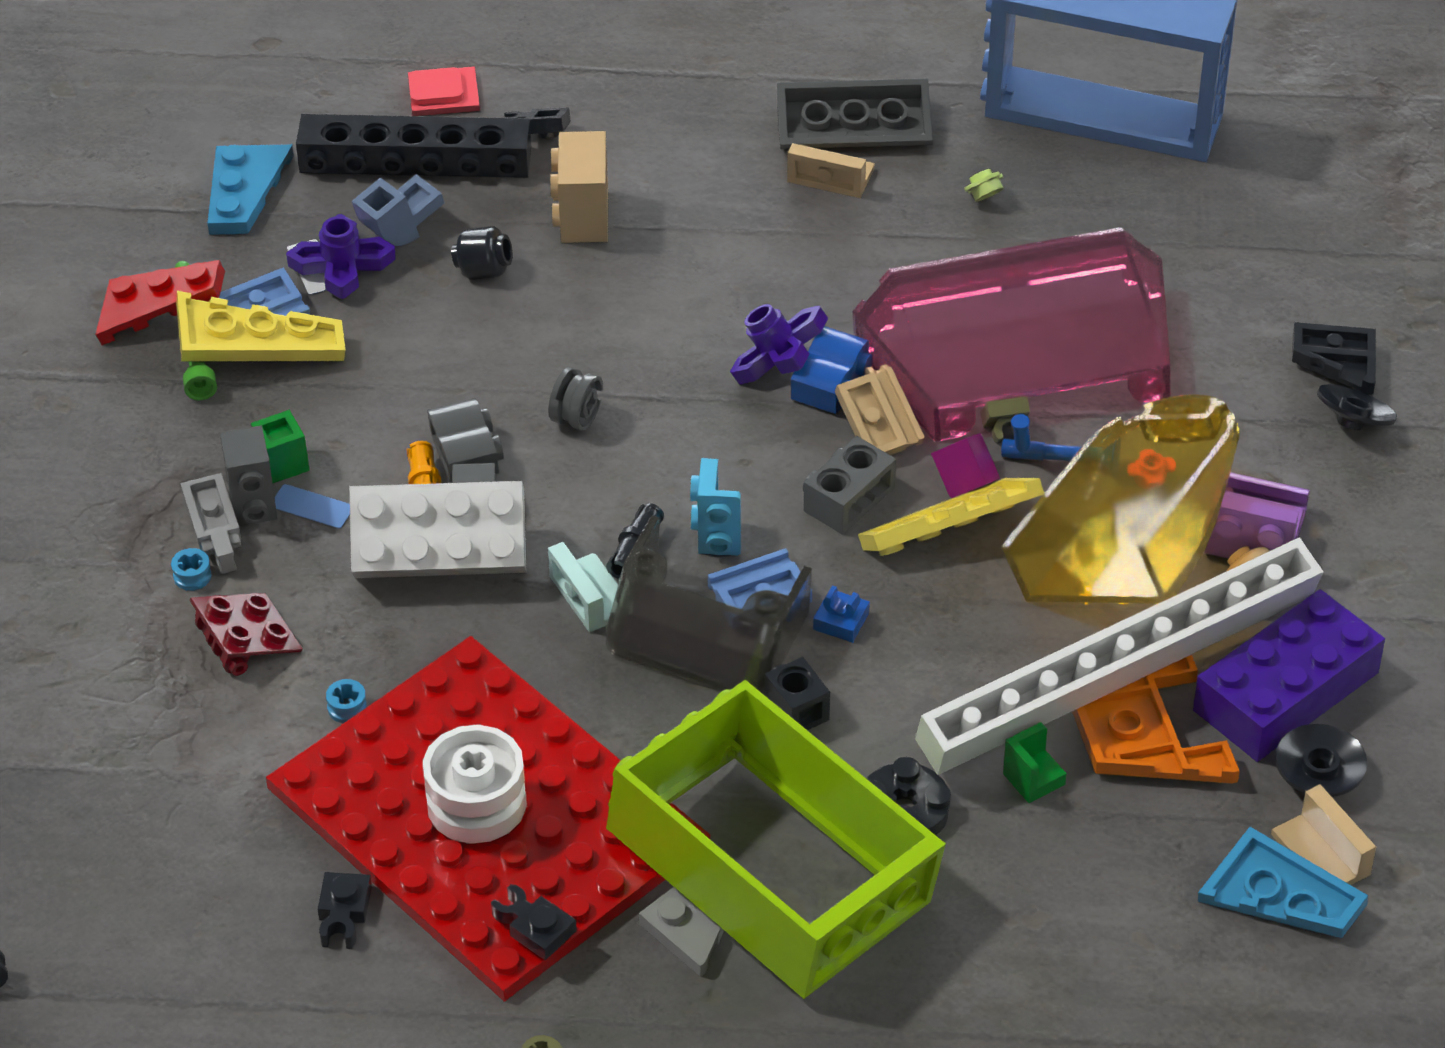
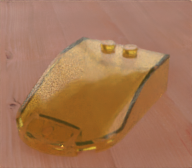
[1001,394,1240,605]

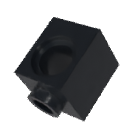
[765,657,830,730]

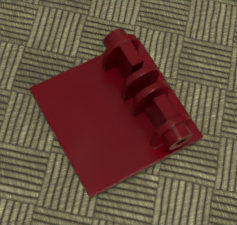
[189,593,303,676]

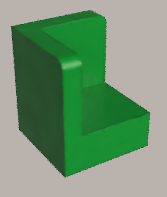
[251,409,310,483]
[1003,722,1067,803]

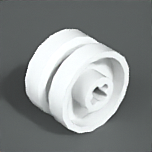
[423,725,527,844]

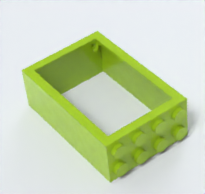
[606,680,946,999]

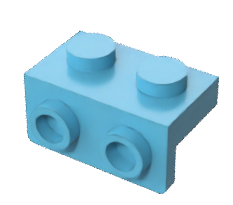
[690,458,741,556]

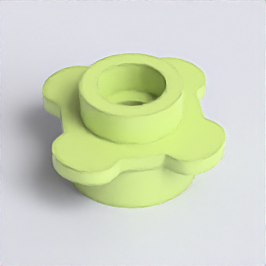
[964,169,1004,202]

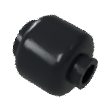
[451,226,513,280]

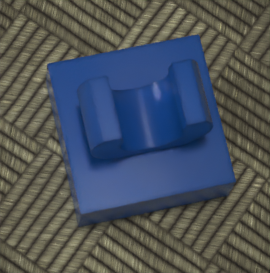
[813,585,870,643]

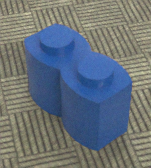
[791,326,873,414]

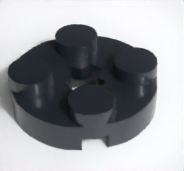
[866,757,951,835]

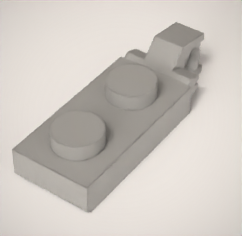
[180,473,242,574]

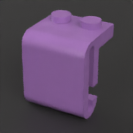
[1204,471,1310,559]

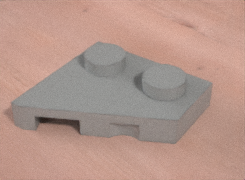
[639,887,724,977]

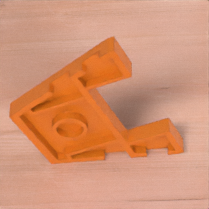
[1072,655,1240,784]

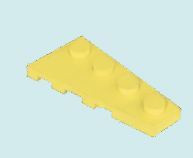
[176,291,346,361]
[858,478,1044,556]

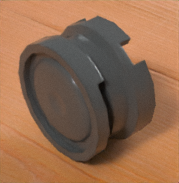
[548,367,603,431]

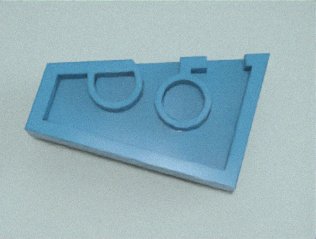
[207,144,294,235]
[1198,827,1368,938]

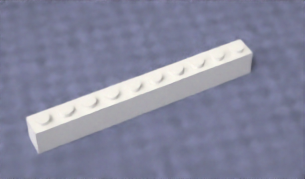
[915,537,1323,775]

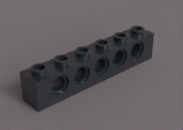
[296,114,532,178]

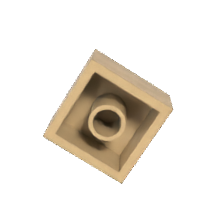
[550,131,608,243]

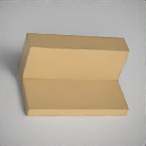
[787,143,875,198]
[1271,784,1376,885]

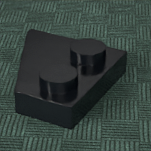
[1292,322,1376,395]

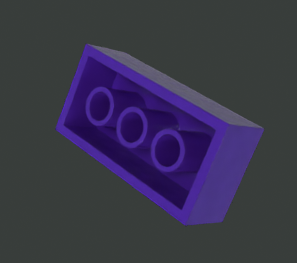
[1193,589,1385,762]

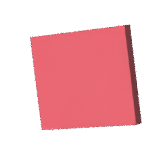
[408,67,480,116]

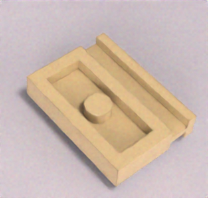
[835,366,925,455]

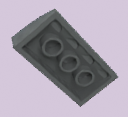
[777,78,933,149]

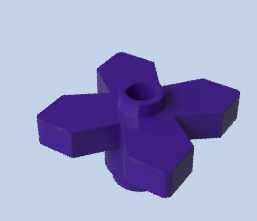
[286,214,396,299]
[730,304,828,384]

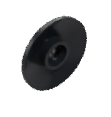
[1317,384,1397,430]
[1276,724,1367,797]

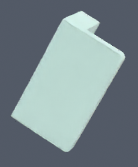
[548,542,633,632]

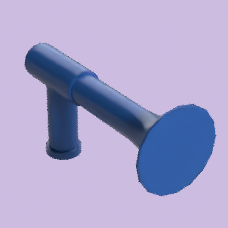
[1001,414,1120,479]

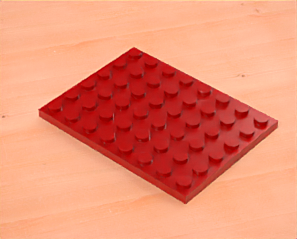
[266,636,710,1002]

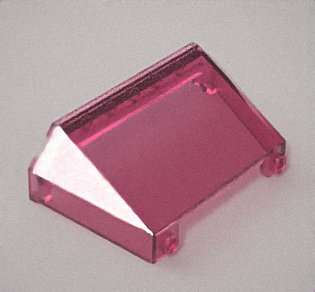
[852,227,1171,442]

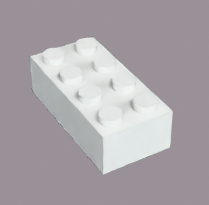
[349,481,526,578]

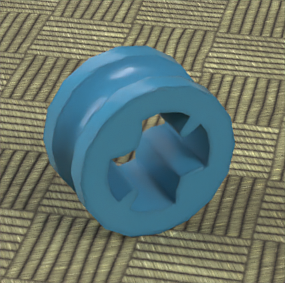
[171,548,212,591]
[326,679,367,723]

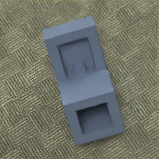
[352,174,445,246]

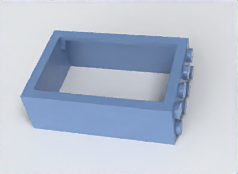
[980,0,1238,162]

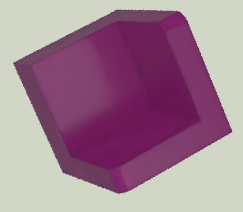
[931,433,1000,498]

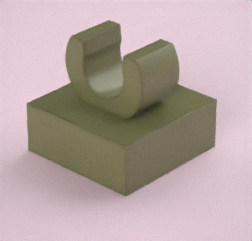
[980,396,1030,443]

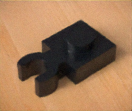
[502,107,571,139]
[318,872,372,949]
[491,884,577,960]

